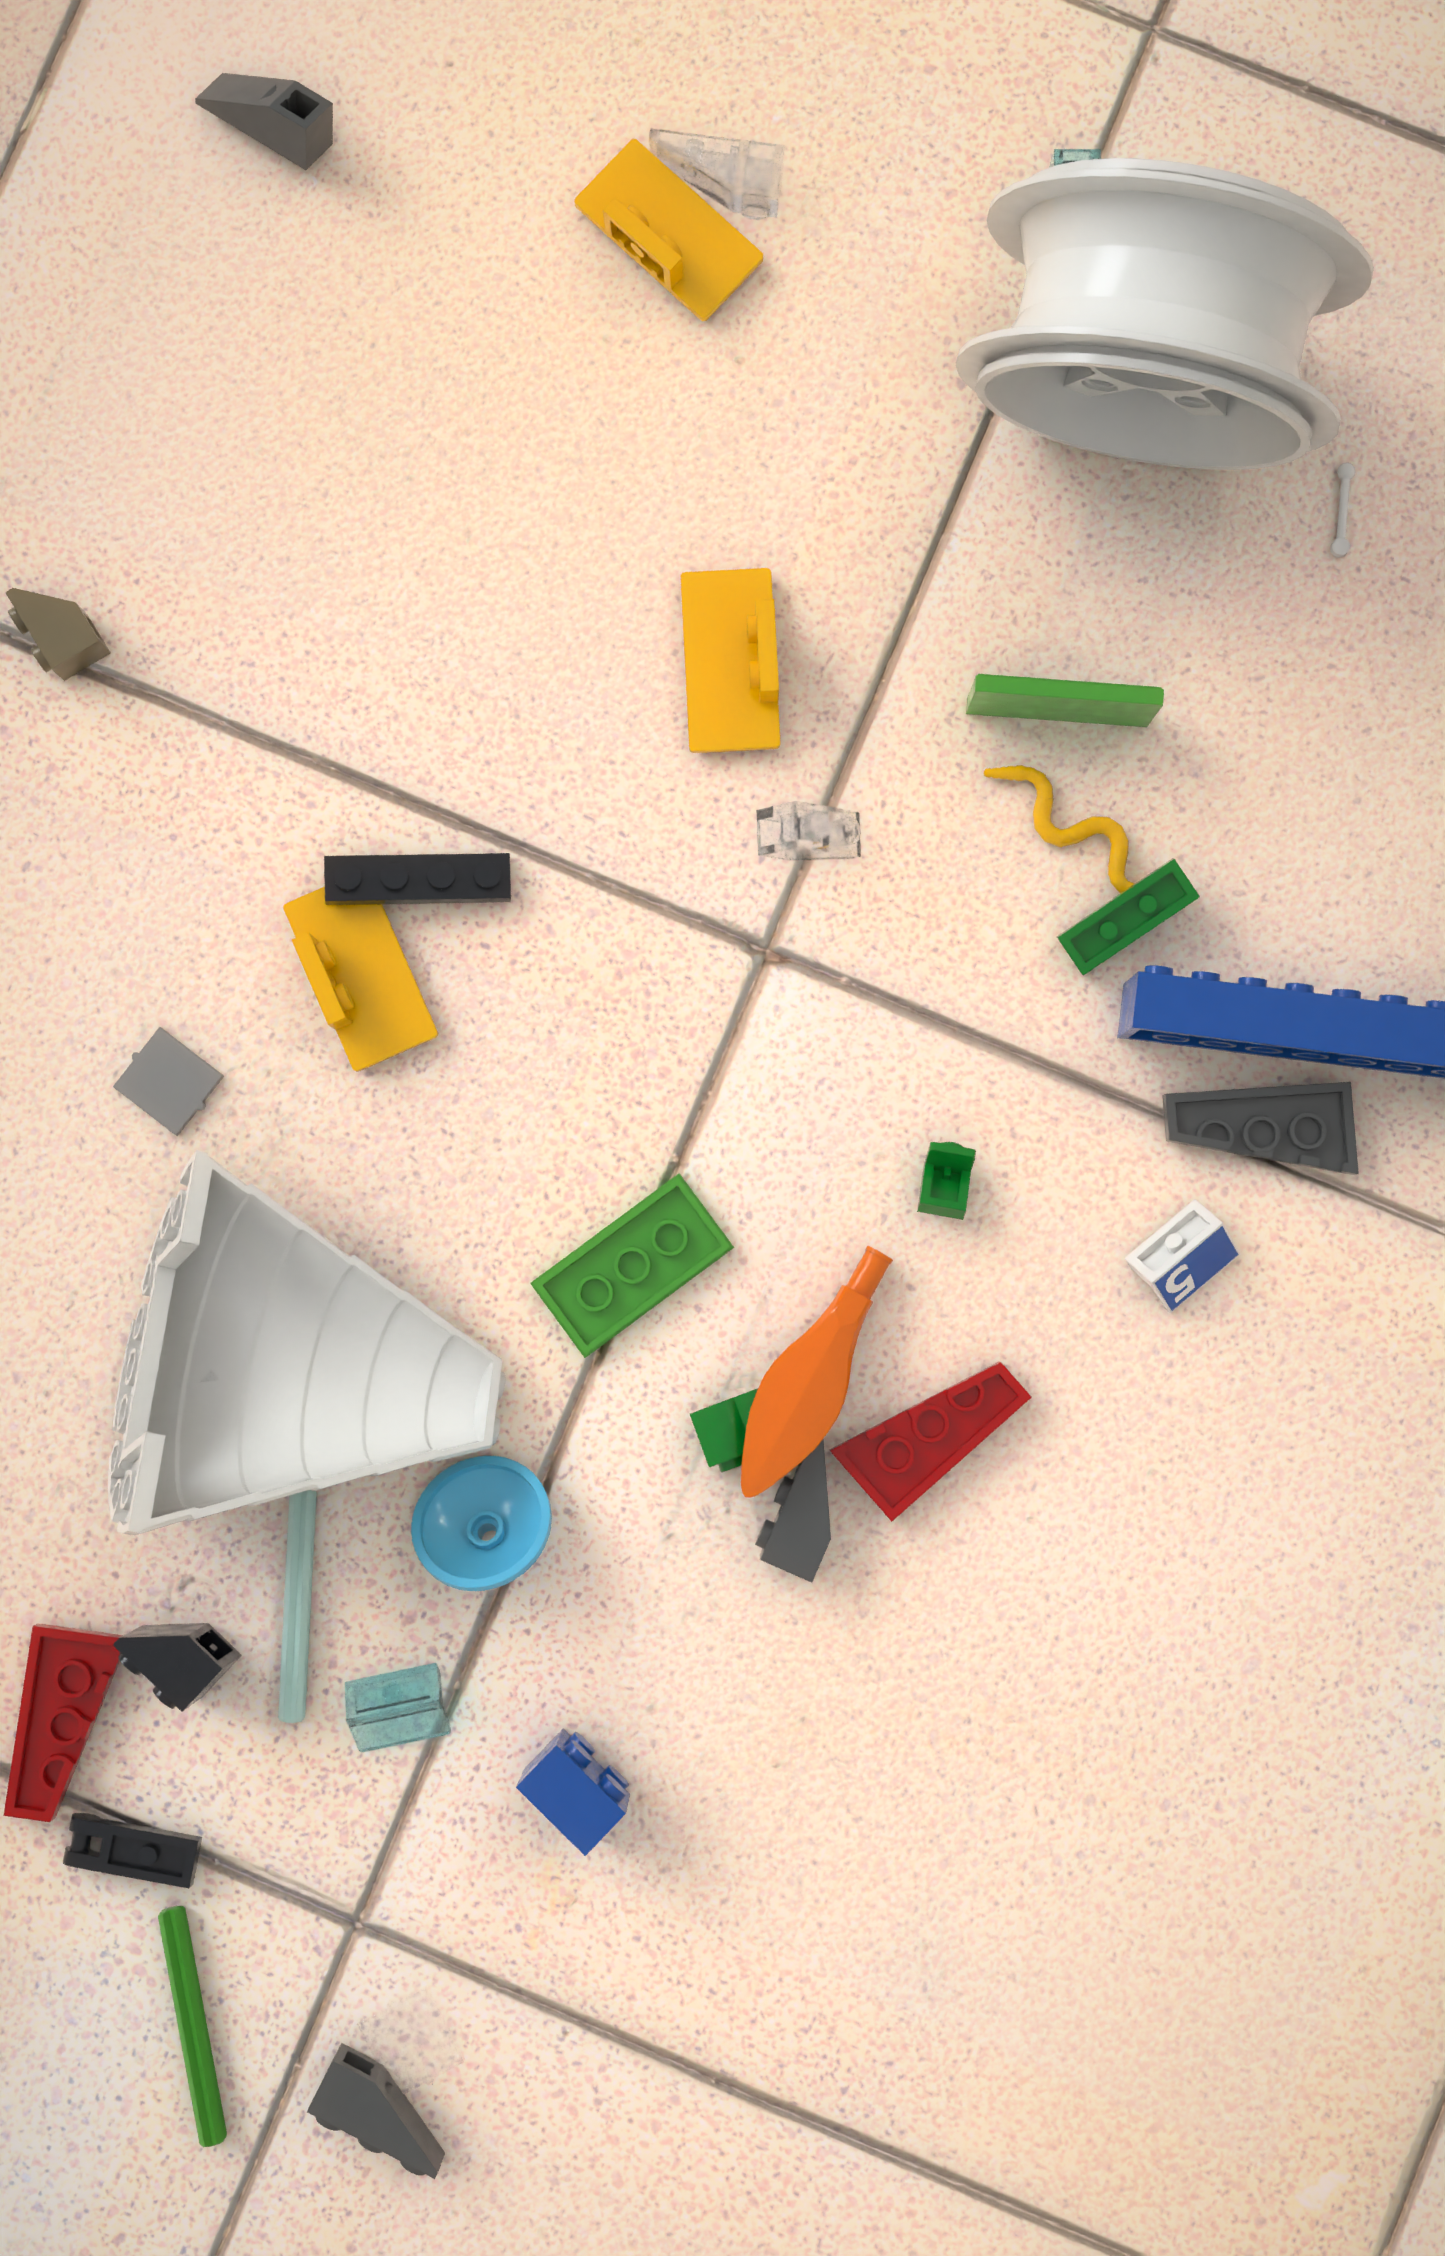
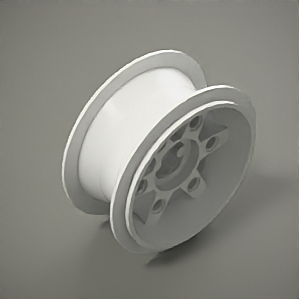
[956,158,1374,470]

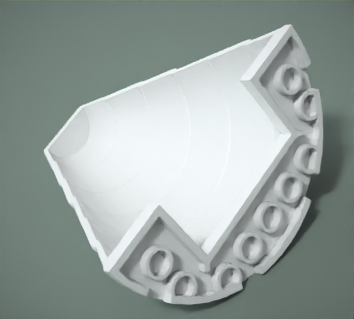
[108,1150,506,1535]

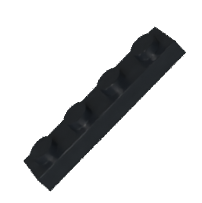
[324,853,511,905]

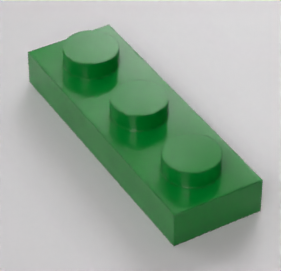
[1057,858,1200,976]

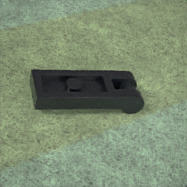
[63,1813,202,1889]

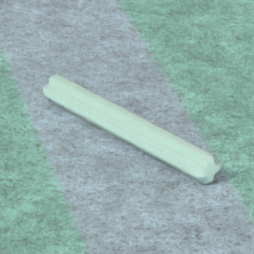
[278,1490,317,1723]

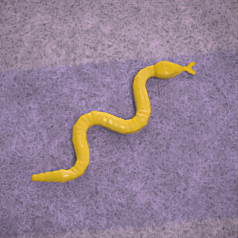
[984,765,1135,893]

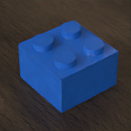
[516,1728,630,1856]

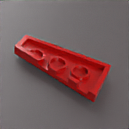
[829,1362,1032,1522]
[3,1623,123,1822]

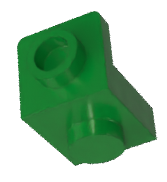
[917,1142,976,1220]

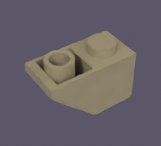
[5,588,111,681]

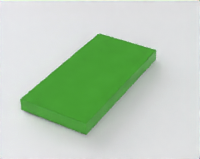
[966,674,1164,727]
[530,1173,734,1358]

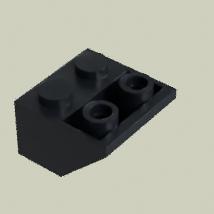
[113,1623,242,1712]

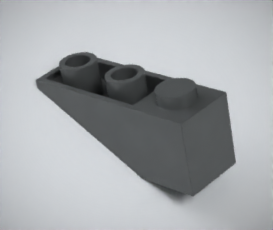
[195,73,333,170]
[755,1439,831,1583]
[307,2043,445,2179]

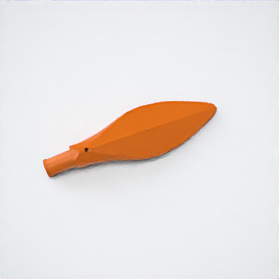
[741,1246,893,1498]

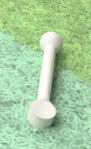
[1330,463,1356,558]

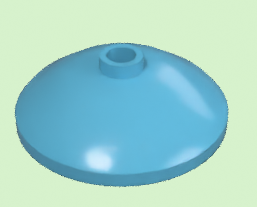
[411,1456,552,1591]

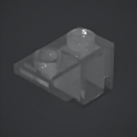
[756,801,861,861]

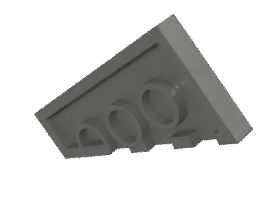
[1162,1082,1359,1175]

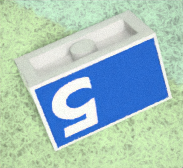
[1125,1199,1240,1314]

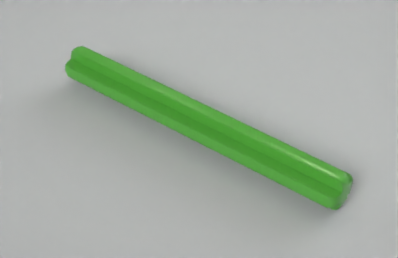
[158,1906,227,2147]

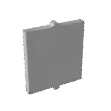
[113,1027,224,1136]

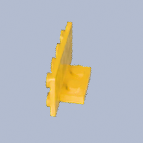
[574,139,763,321]
[680,568,780,753]
[283,886,438,1072]

